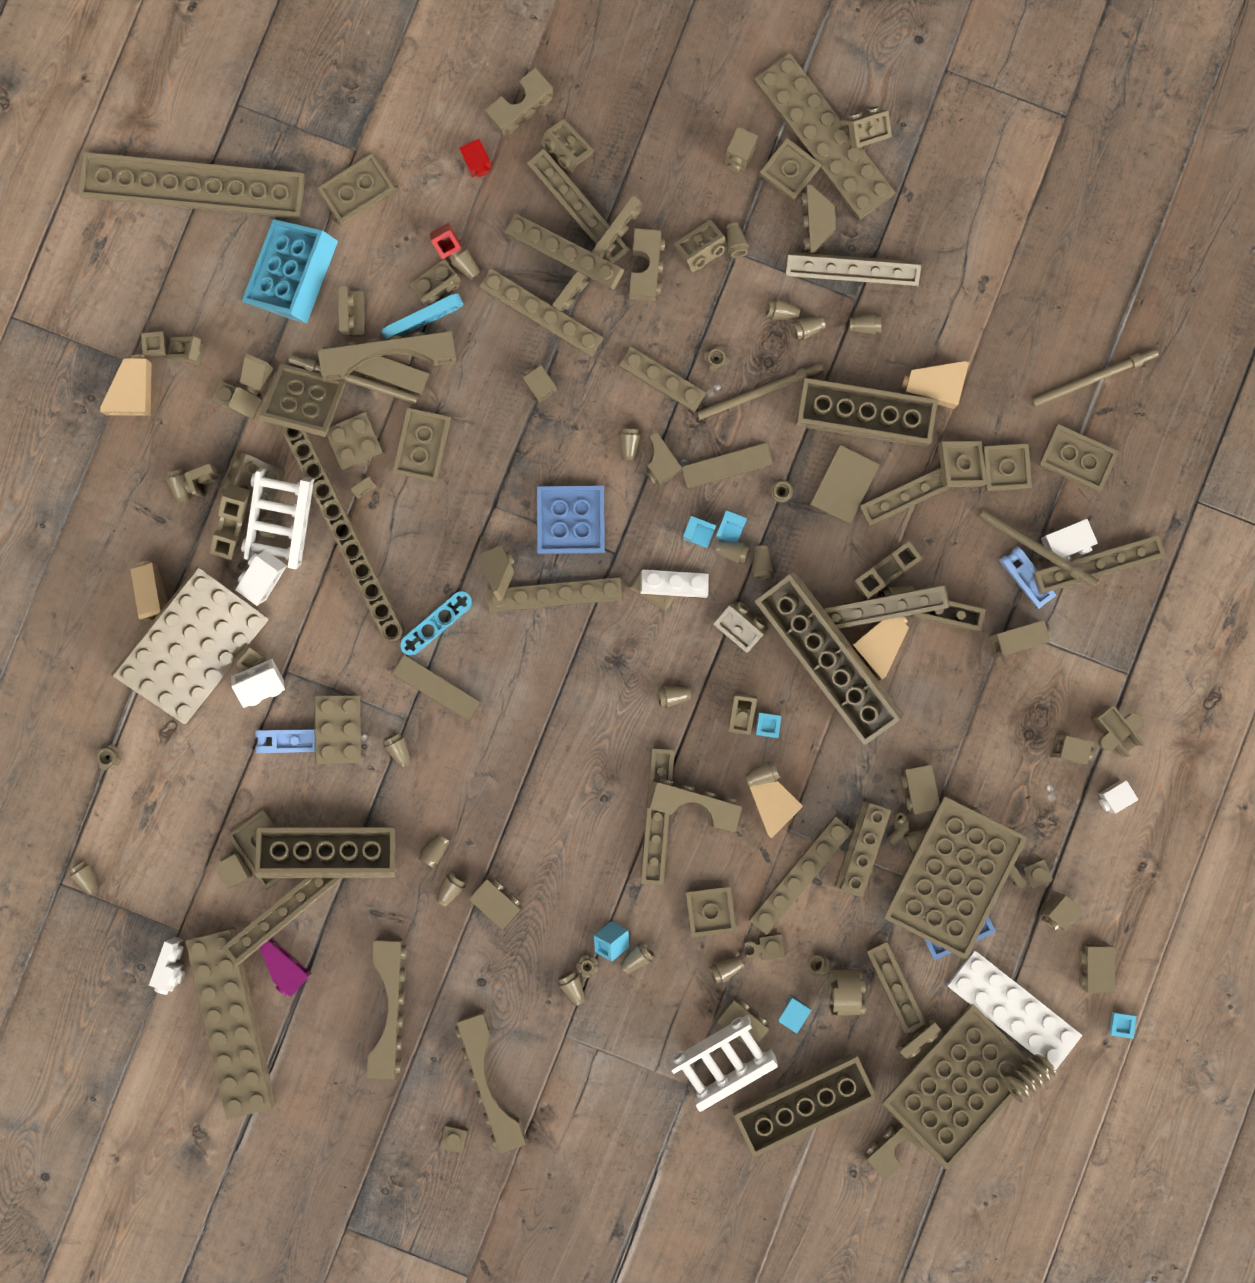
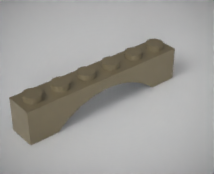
[318,329,456,382]
[367,938,407,1080]
[455,1011,527,1154]

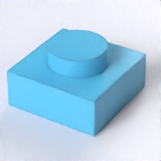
[756,713,781,738]
[1109,1012,1137,1039]

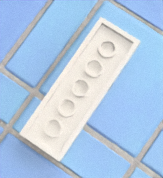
[946,950,1082,1070]

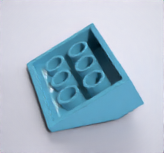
[242,219,338,324]

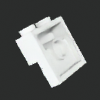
[149,937,185,995]

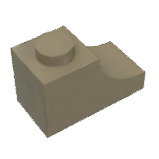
[646,432,682,486]

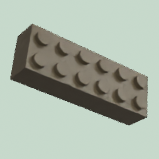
[795,378,938,448]
[255,828,396,878]
[732,1052,878,1158]

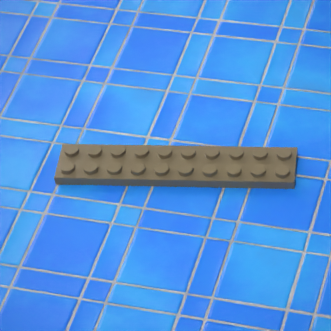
[78,152,305,219]

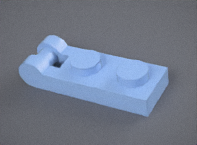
[999,546,1056,609]
[255,730,315,753]

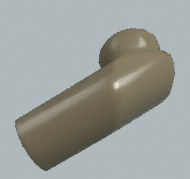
[887,812,910,846]

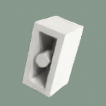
[1041,519,1098,563]
[236,550,287,606]
[231,659,285,708]

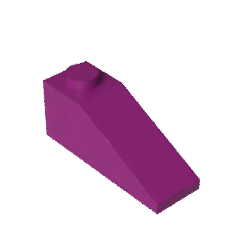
[260,938,312,997]

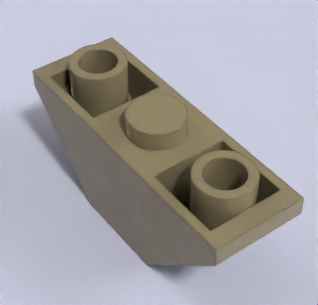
[801,185,836,254]

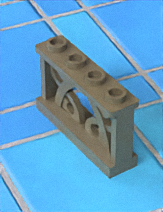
[835,801,891,897]

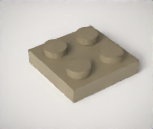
[759,138,822,201]
[327,412,384,471]
[938,441,987,487]
[983,444,1032,492]
[686,886,736,938]

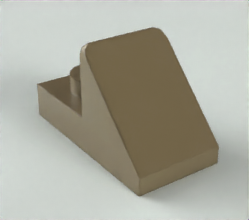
[166,337,204,365]
[211,380,262,420]
[728,693,757,735]

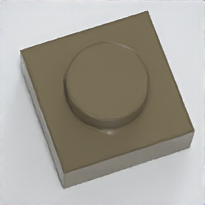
[141,331,167,357]
[351,476,377,499]
[233,644,266,671]
[1022,859,1053,889]
[440,1124,468,1153]

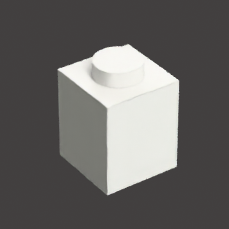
[1098,780,1138,814]

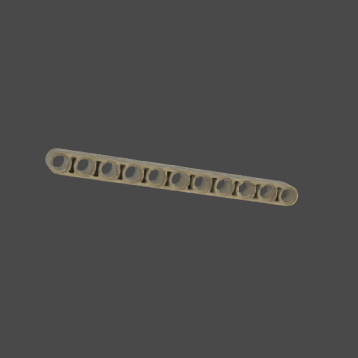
[283,426,404,642]

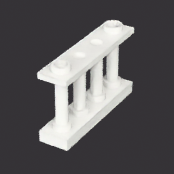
[241,468,314,569]
[670,1014,778,1112]

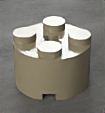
[828,969,866,1016]

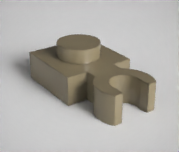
[744,934,785,960]

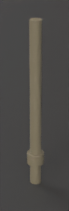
[1031,348,1159,407]
[289,354,418,404]
[696,363,824,420]
[980,510,1100,588]

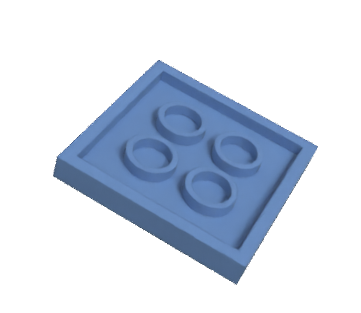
[537,486,605,554]

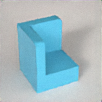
[716,510,747,542]
[683,516,716,548]
[594,922,629,962]
[778,995,812,1033]

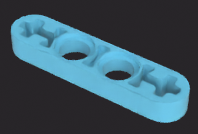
[381,293,464,340]
[400,591,472,656]

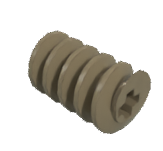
[1005,1054,1058,1103]

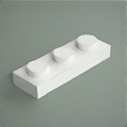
[641,570,709,598]

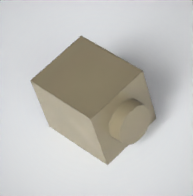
[523,365,557,403]
[215,851,252,889]

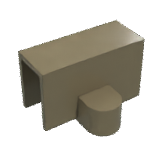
[1091,705,1144,757]

